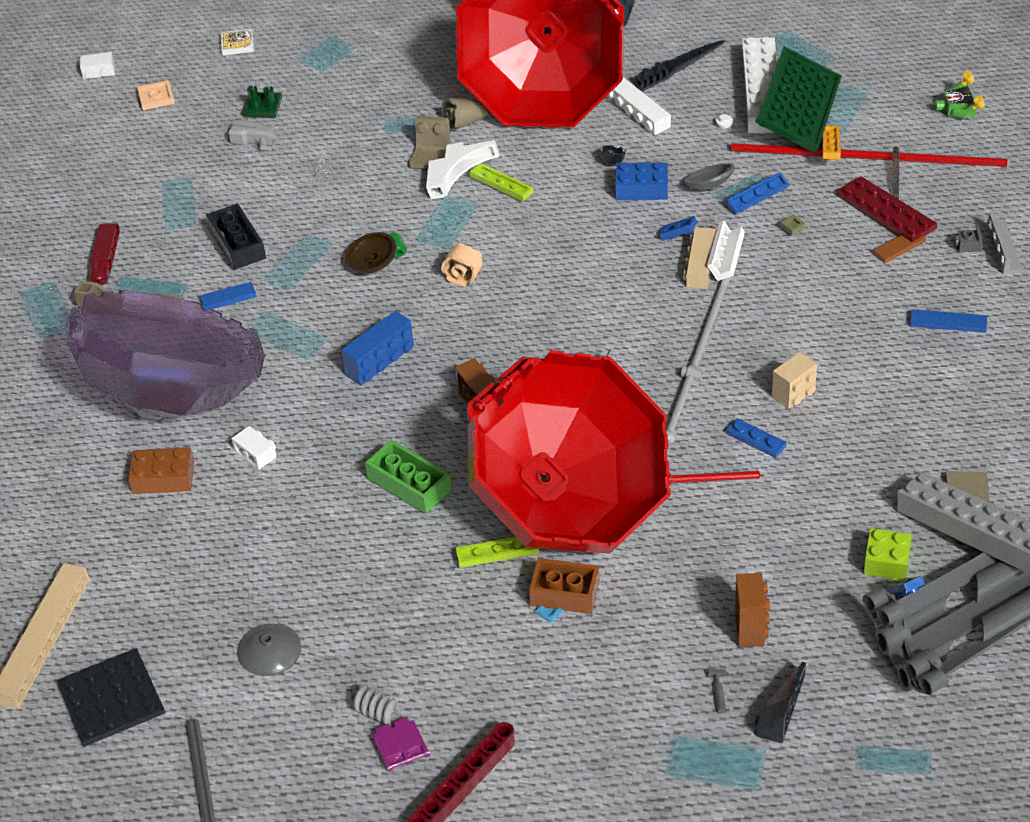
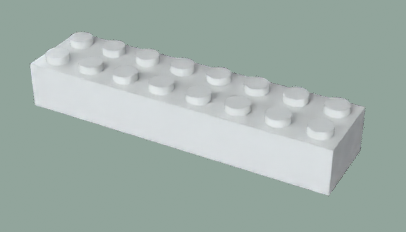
[742,37,777,133]

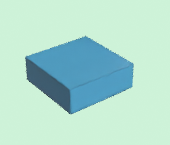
[535,606,564,623]

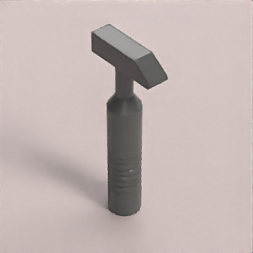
[707,669,729,714]

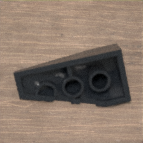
[754,662,806,744]

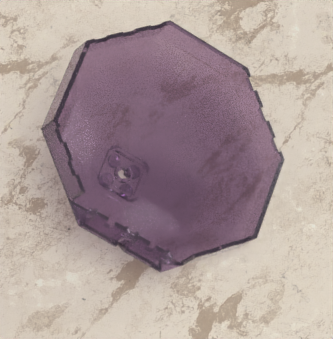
[65,289,265,421]

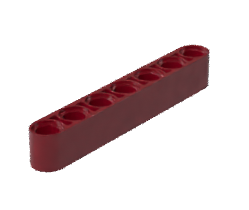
[407,722,515,822]

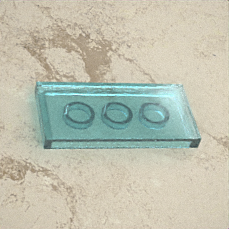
[775,30,834,67]
[418,196,478,249]
[21,281,74,340]
[670,736,766,791]

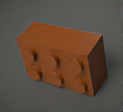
[129,447,195,494]
[529,558,600,614]
[735,573,770,647]

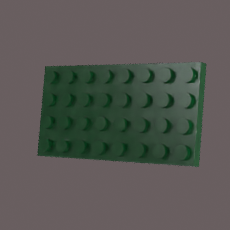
[755,46,842,153]

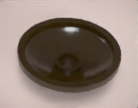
[345,232,397,274]

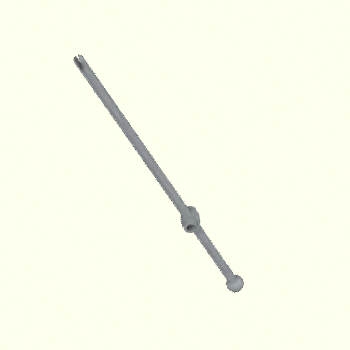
[666,248,741,445]

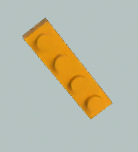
[822,125,841,161]

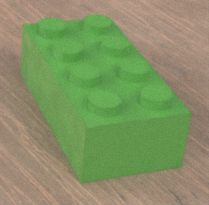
[365,439,452,514]

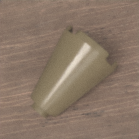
[442,98,489,131]

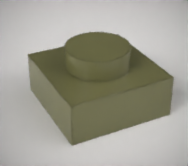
[780,214,805,236]

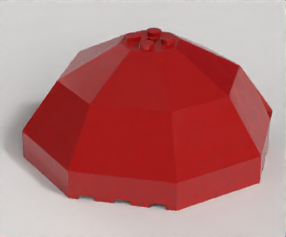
[456,0,624,128]
[467,350,671,554]

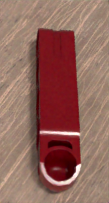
[89,223,120,285]

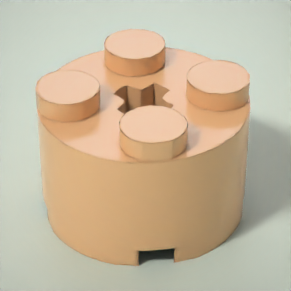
[441,243,483,286]

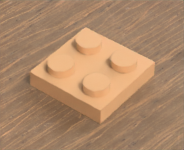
[137,80,175,110]

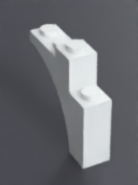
[426,140,499,199]

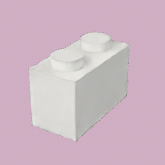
[80,52,115,79]
[232,426,276,469]

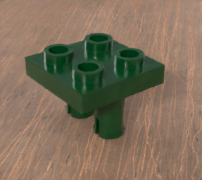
[243,86,283,118]

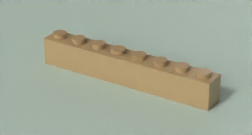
[0,563,90,709]

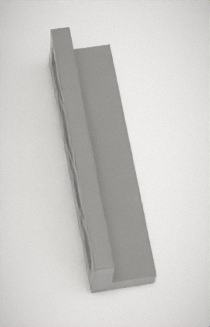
[987,211,1022,274]

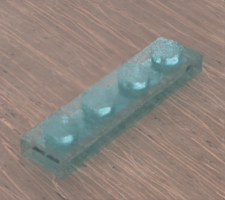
[114,277,188,300]

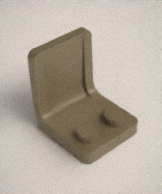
[409,116,450,169]

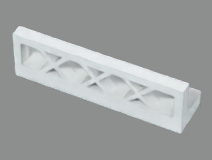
[707,220,745,281]

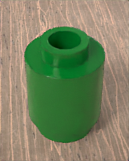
[389,232,407,258]

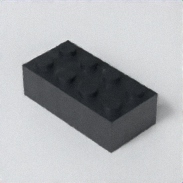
[206,203,266,270]

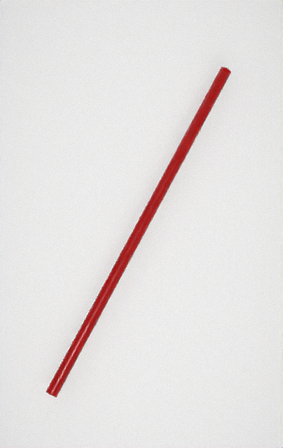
[731,143,1008,167]

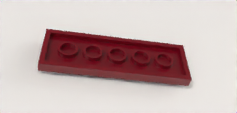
[836,176,937,242]

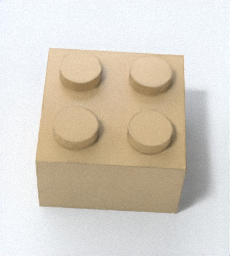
[772,352,817,409]

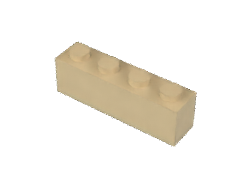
[683,227,716,289]

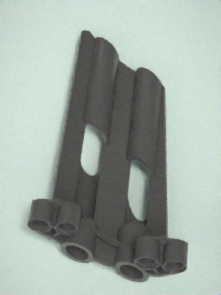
[862,552,1030,695]

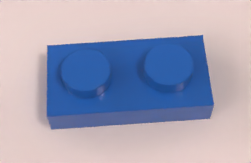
[660,216,697,241]

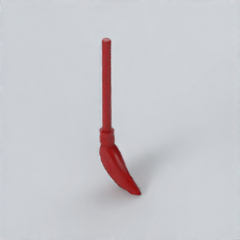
[668,471,760,486]

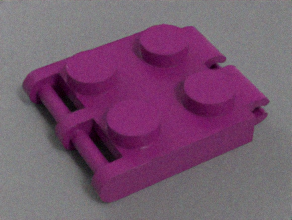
[373,717,430,772]

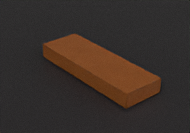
[873,236,926,264]

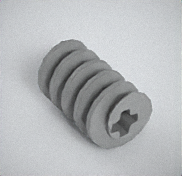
[352,685,401,726]

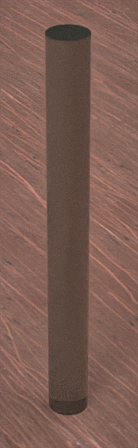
[892,146,899,199]

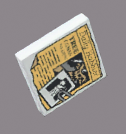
[221,29,254,55]

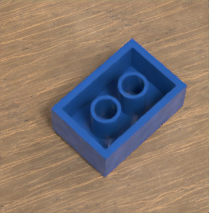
[616,162,668,200]

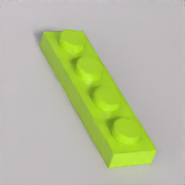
[470,163,534,202]
[455,536,540,568]

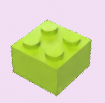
[864,528,912,579]

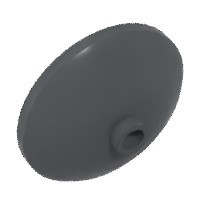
[684,163,735,191]
[238,624,301,676]

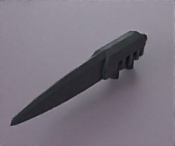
[633,40,725,92]

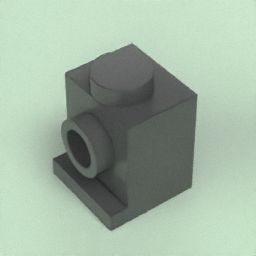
[954,227,983,253]

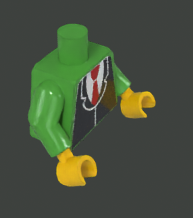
[934,71,985,119]

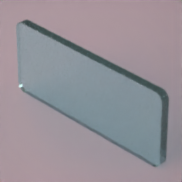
[826,85,868,134]
[162,178,196,231]
[264,235,332,291]
[246,312,327,360]

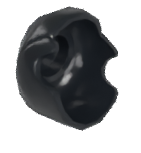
[599,145,626,166]

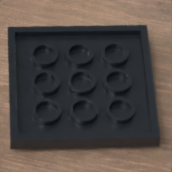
[56,648,166,747]

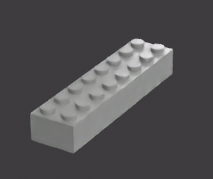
[897,472,1030,574]

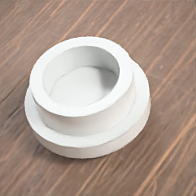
[716,114,733,129]

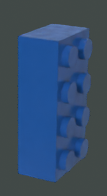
[341,310,414,386]

